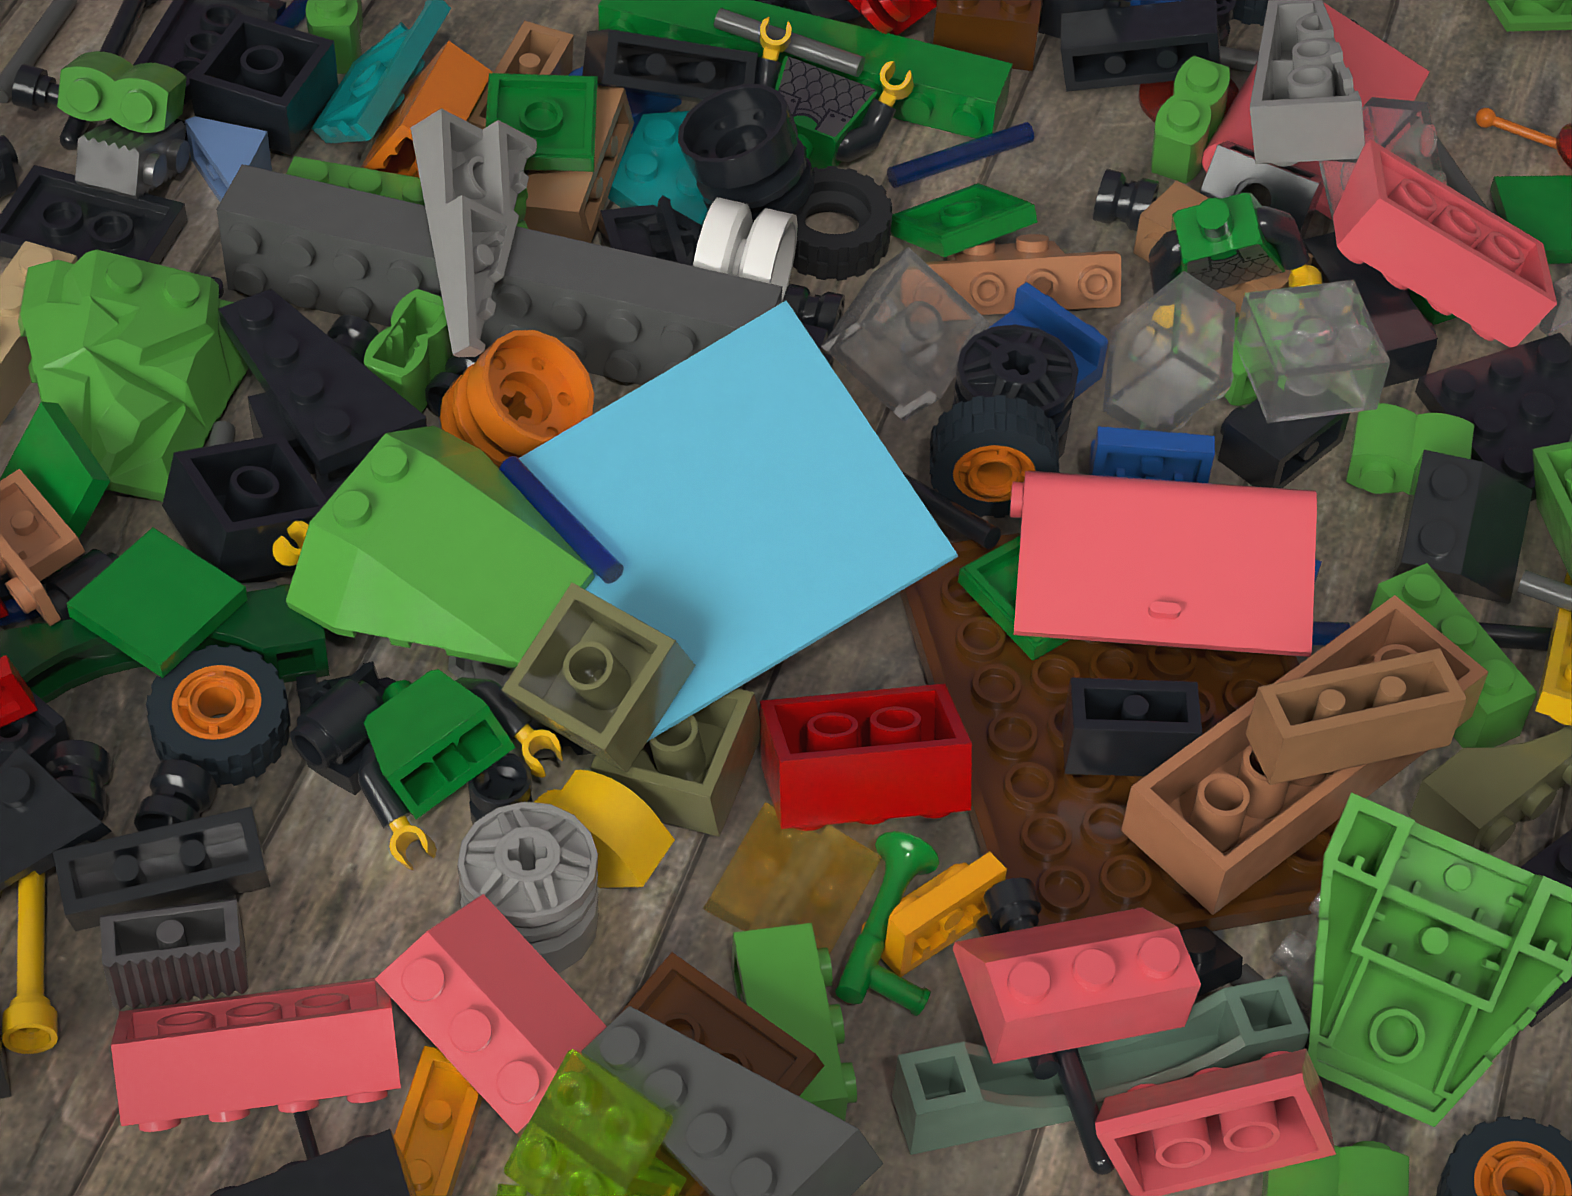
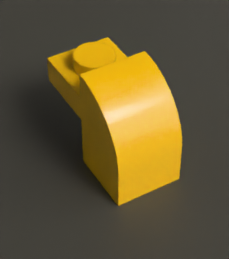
[533,770,675,888]

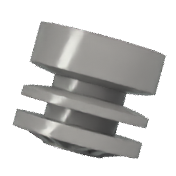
[457,802,599,973]

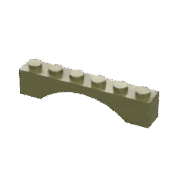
[1409,725,1572,853]

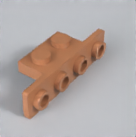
[902,234,1121,319]
[0,469,85,627]

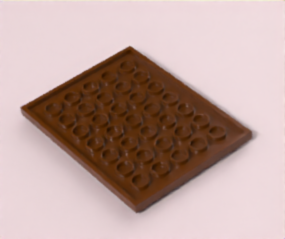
[899,533,1339,931]

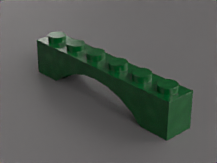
[0,584,330,704]

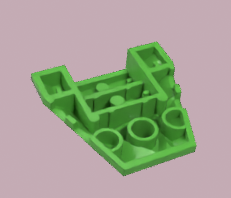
[18,250,249,502]

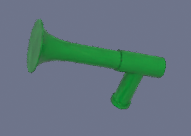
[835,831,940,1016]

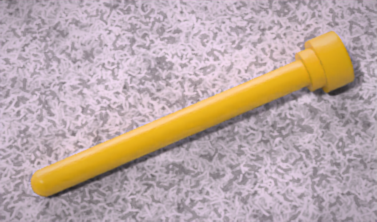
[2,871,58,1054]

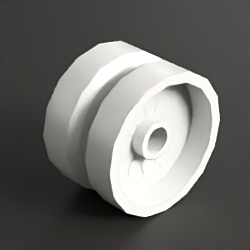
[693,197,798,302]

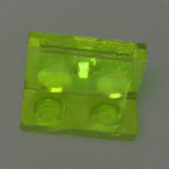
[504,1049,687,1196]

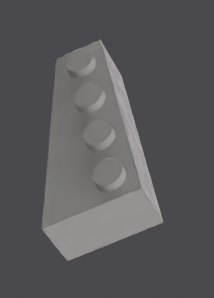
[1250,0,1365,167]

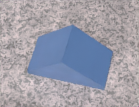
[185,116,272,202]

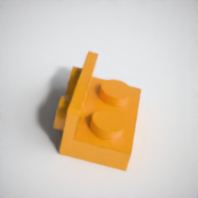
[861,852,1007,977]

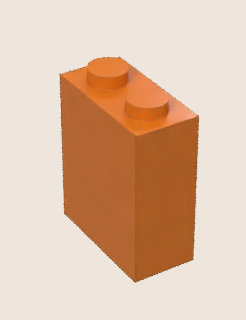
[361,40,493,178]

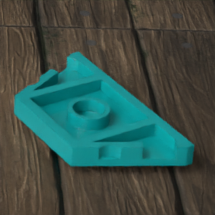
[312,0,451,143]
[608,111,708,226]

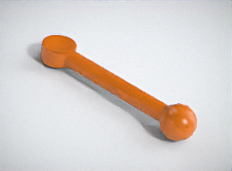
[1476,108,1572,160]

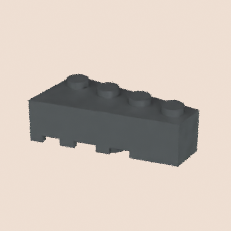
[578,1006,883,1196]

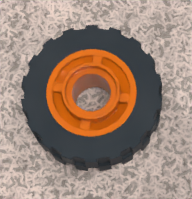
[930,395,1060,518]
[146,645,291,788]
[1436,1116,1572,1196]

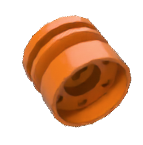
[440,330,594,469]

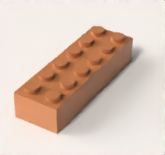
[1121,595,1488,915]

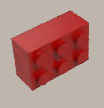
[760,683,972,831]

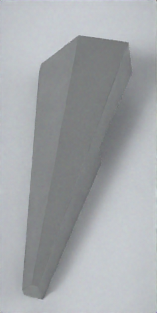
[410,108,537,357]

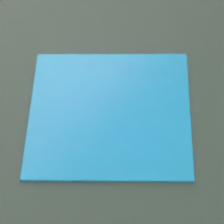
[500,300,958,742]

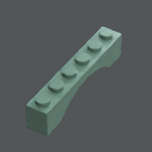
[892,975,1310,1155]

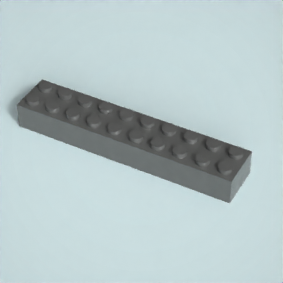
[216,164,783,385]

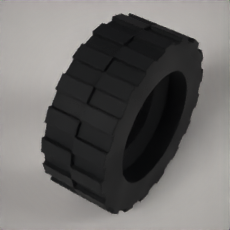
[793,166,893,281]

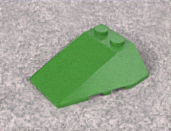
[286,426,595,668]
[1307,792,1572,1127]

